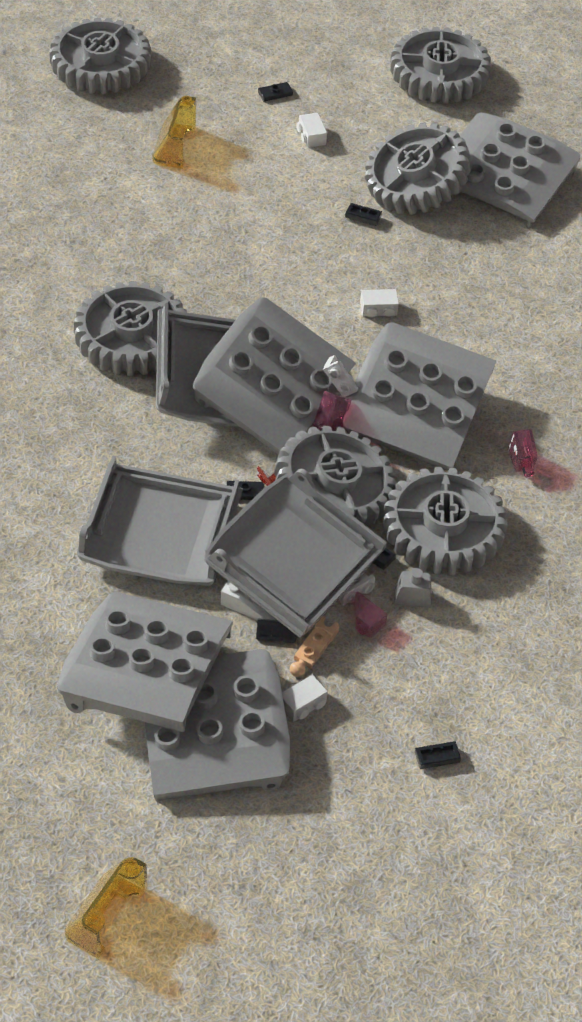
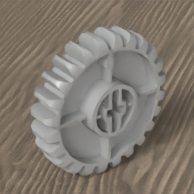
[49,18,151,94]
[390,27,491,103]
[365,122,471,214]
[74,281,187,376]
[274,426,397,526]
[383,467,508,575]

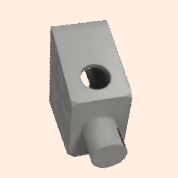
[394,568,432,608]

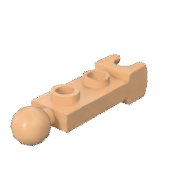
[290,616,339,677]

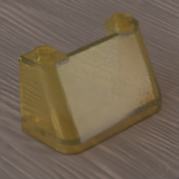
[152,96,196,169]
[65,857,147,959]

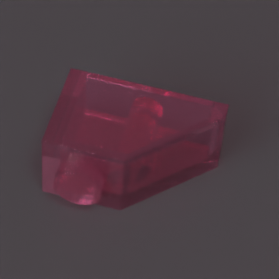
[354,591,387,638]

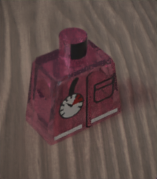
[507,429,538,477]

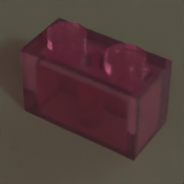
[313,391,352,431]

